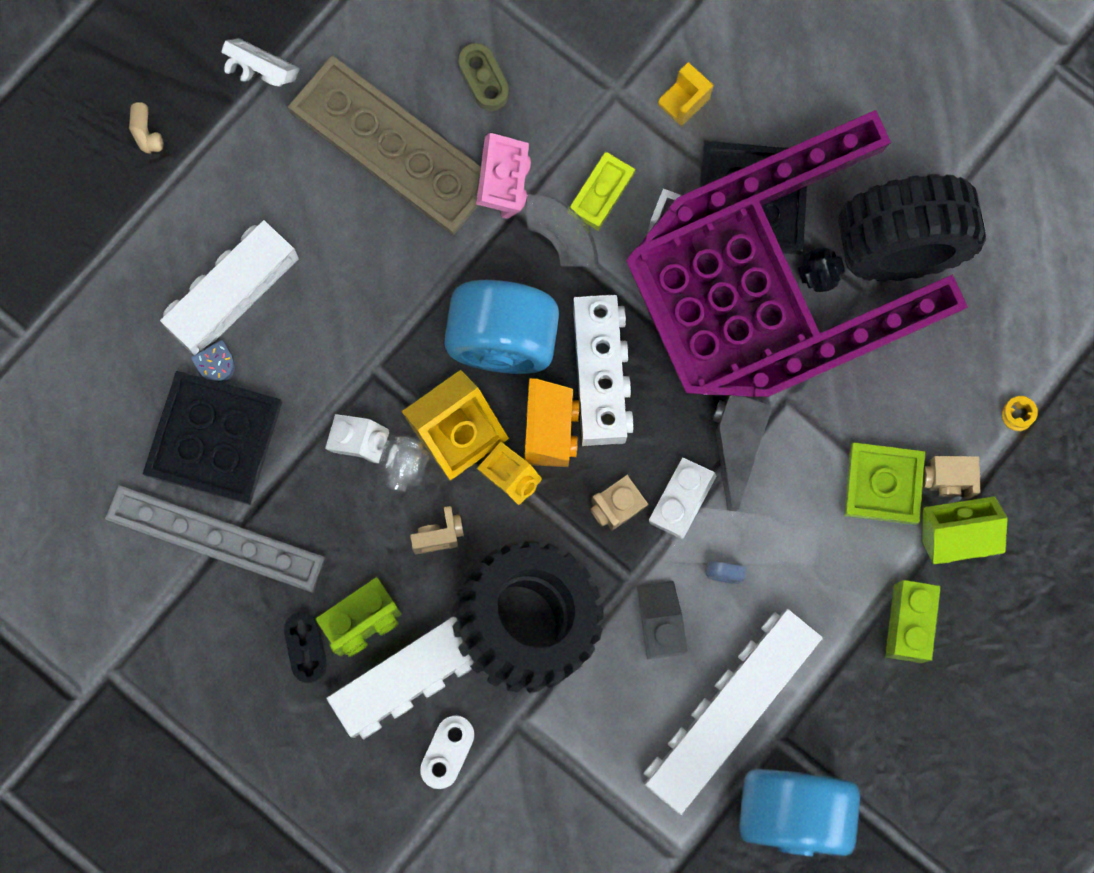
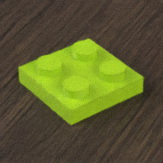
[844,442,925,525]

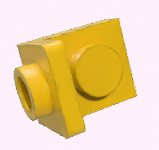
[477,441,542,505]

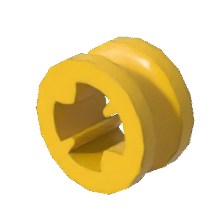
[1002,396,1038,431]

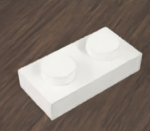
[649,457,716,540]

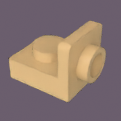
[590,475,648,531]
[411,506,464,555]

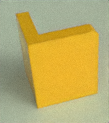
[658,62,714,127]

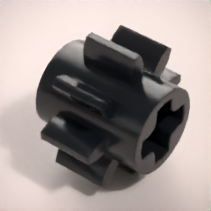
[798,248,846,292]

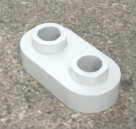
[420,716,474,789]

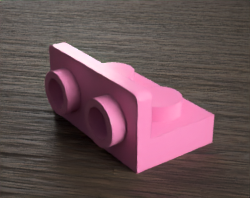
[476,133,531,219]

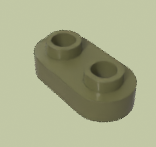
[459,43,509,111]

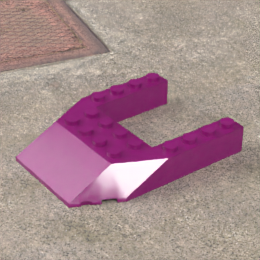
[626,110,968,397]

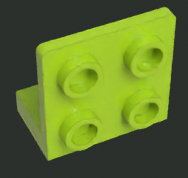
[315,577,403,657]

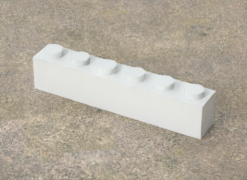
[643,609,823,815]

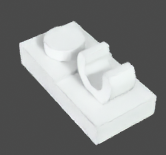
[221,38,300,86]

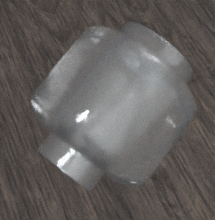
[377,435,429,492]

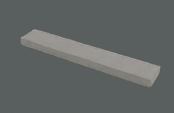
[105,485,326,593]

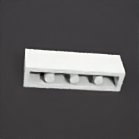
[160,220,299,355]
[327,616,474,739]

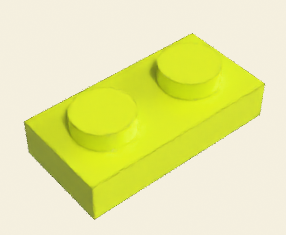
[568,151,636,231]

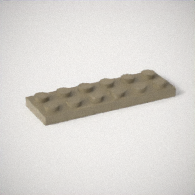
[288,55,481,237]

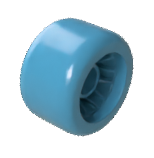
[444,280,559,374]
[739,769,860,856]

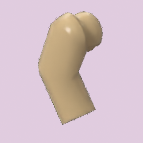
[129,103,163,154]

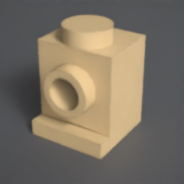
[923,456,980,499]

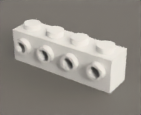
[573,295,633,446]

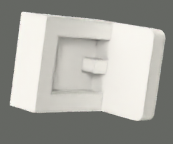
[325,414,389,463]

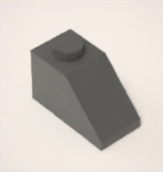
[637,581,688,660]

